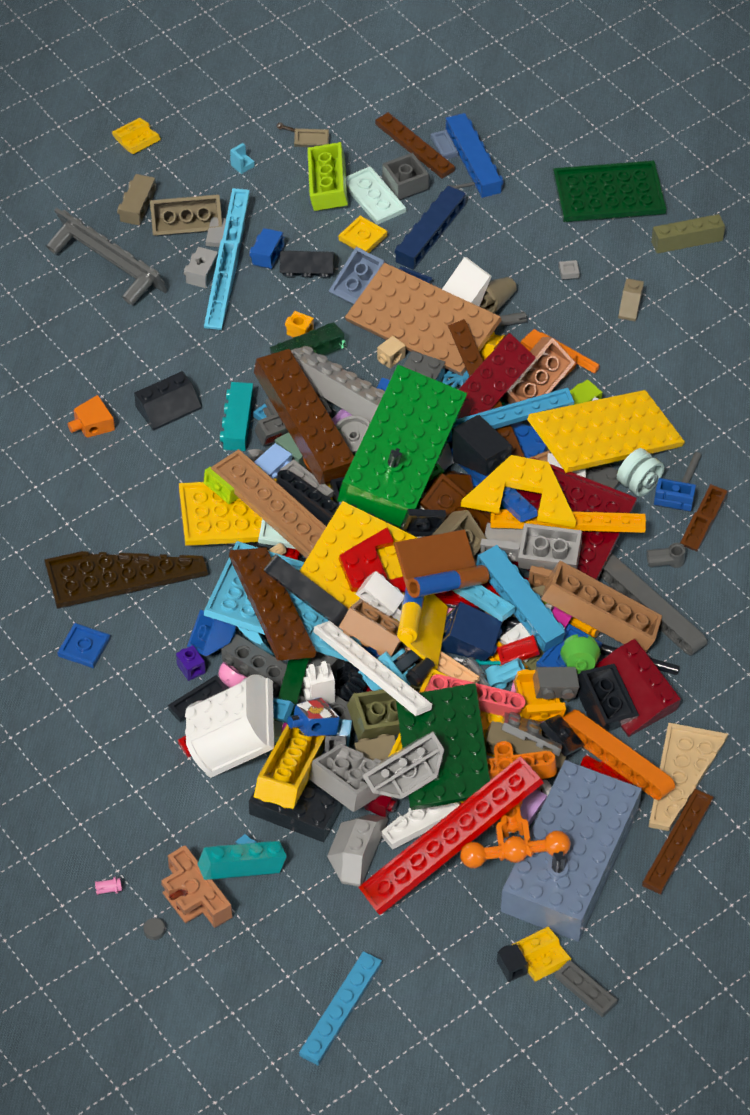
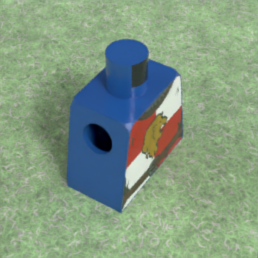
[287,697,340,736]

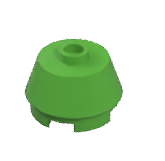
[560,634,600,674]

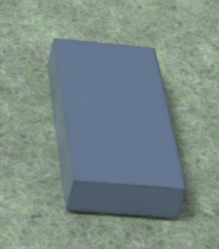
[430,130,458,159]

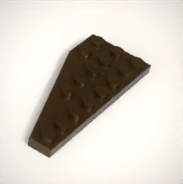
[44,551,208,609]

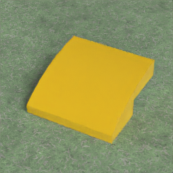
[112,118,160,154]
[512,927,571,982]

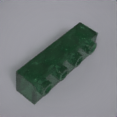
[270,322,346,355]

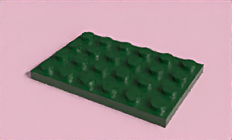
[553,160,666,222]
[396,683,490,811]

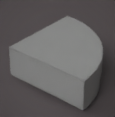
[248,449,265,462]

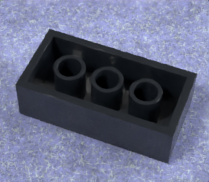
[249,785,341,843]

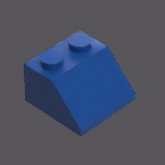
[187,609,236,656]

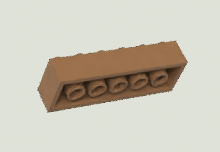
[541,560,662,653]

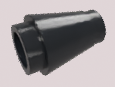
[406,658,434,687]

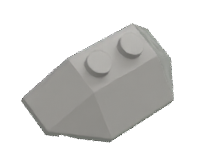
[362,732,444,799]
[327,814,388,886]

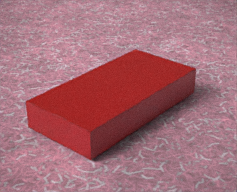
[497,635,540,665]

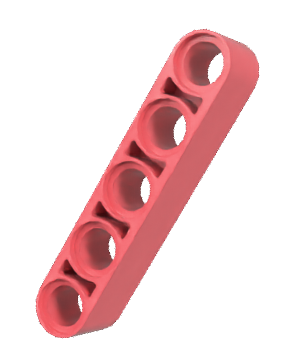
[425,674,525,716]

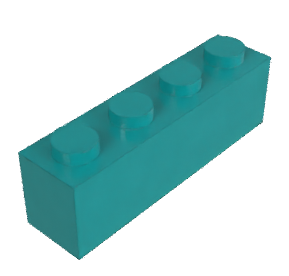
[220,382,254,451]
[197,841,287,880]

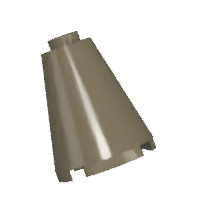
[480,277,516,314]

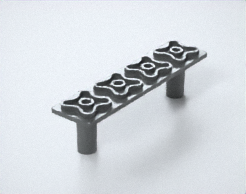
[46,208,167,306]

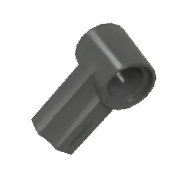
[647,543,685,568]

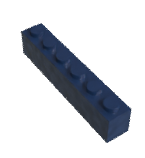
[394,186,466,270]

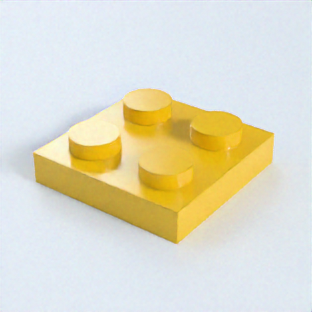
[339,216,388,253]

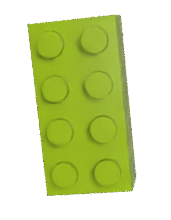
[307,142,348,211]

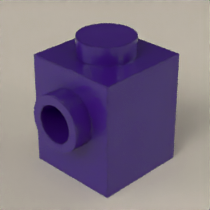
[176,645,206,681]

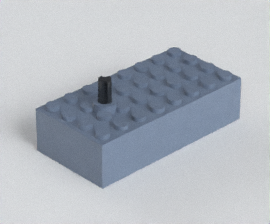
[501,760,642,942]

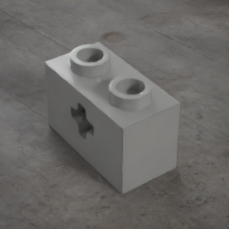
[184,247,218,288]

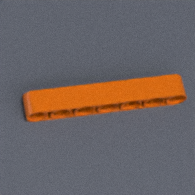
[562,709,675,800]

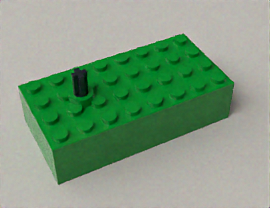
[337,365,467,527]

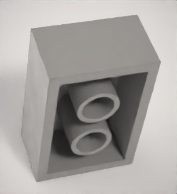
[518,523,582,570]

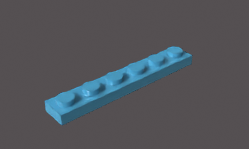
[299,951,382,1065]

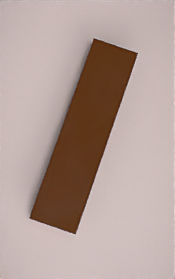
[680,484,728,552]

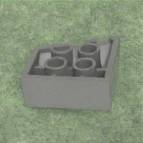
[309,744,381,812]

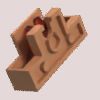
[161,845,232,928]

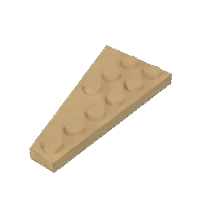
[649,723,728,831]

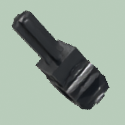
[335,661,366,701]

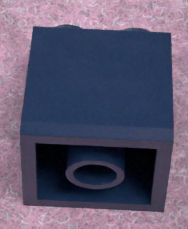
[441,602,502,661]

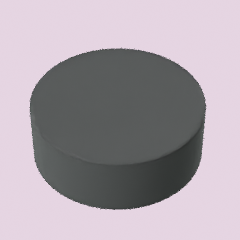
[143,918,165,940]

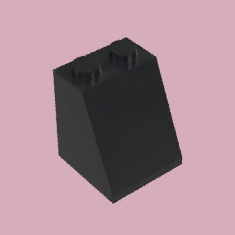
[452,415,512,476]

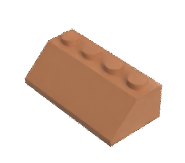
[503,337,576,404]

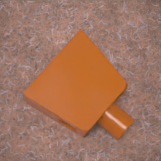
[67,395,115,438]

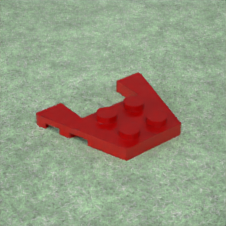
[338,528,406,592]

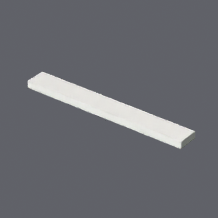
[314,621,432,716]

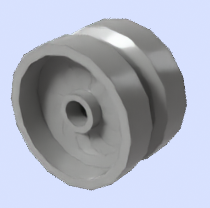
[336,415,370,456]

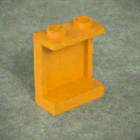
[514,669,566,722]

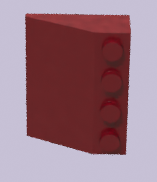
[594,639,681,737]

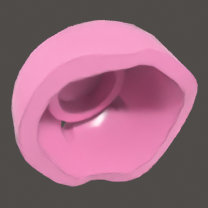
[218,662,246,688]

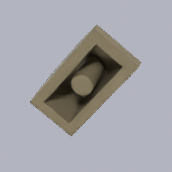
[618,278,644,322]

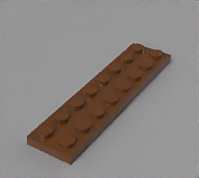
[229,548,316,661]

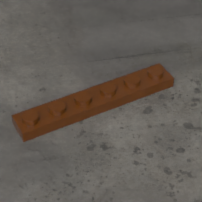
[375,112,455,179]
[642,789,714,895]

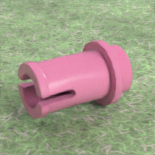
[95,877,122,895]

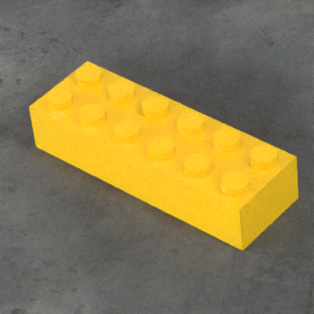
[254,724,326,809]

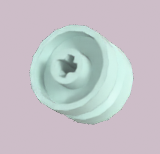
[617,448,664,497]

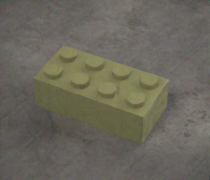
[347,685,422,740]

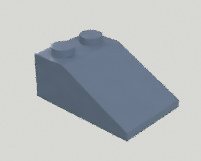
[329,247,387,305]

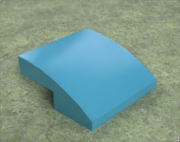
[237,626,275,656]

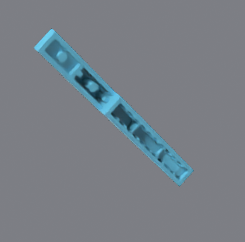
[204,188,250,330]

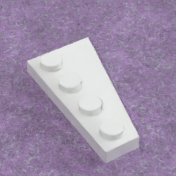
[381,803,459,850]

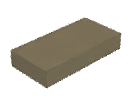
[294,129,329,147]

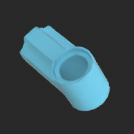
[485,658,525,689]

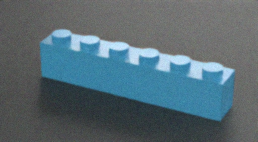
[476,545,565,652]

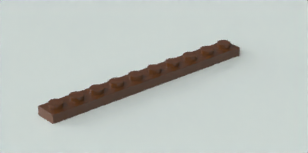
[448,319,524,457]

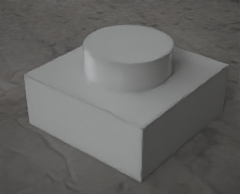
[559,260,579,279]

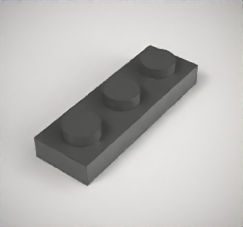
[555,960,617,1018]

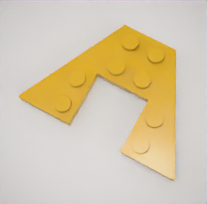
[461,455,576,528]

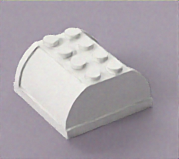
[185,674,274,778]

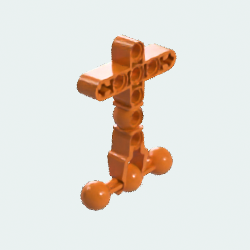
[460,741,571,868]

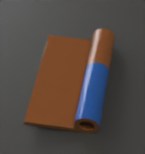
[393,529,489,598]

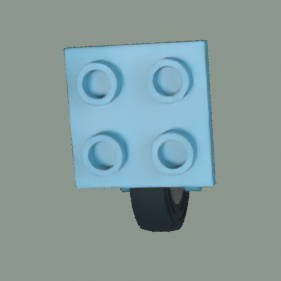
[358,648,420,691]

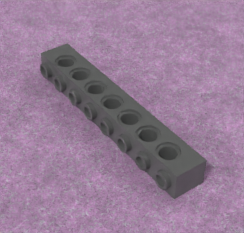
[221,634,355,734]

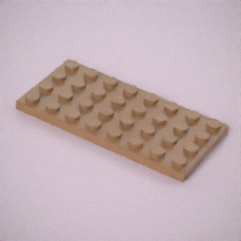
[345,263,502,376]

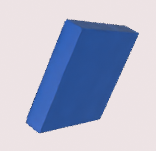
[57,623,110,668]

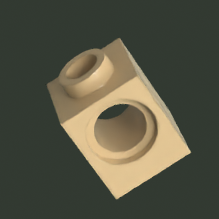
[377,336,405,369]

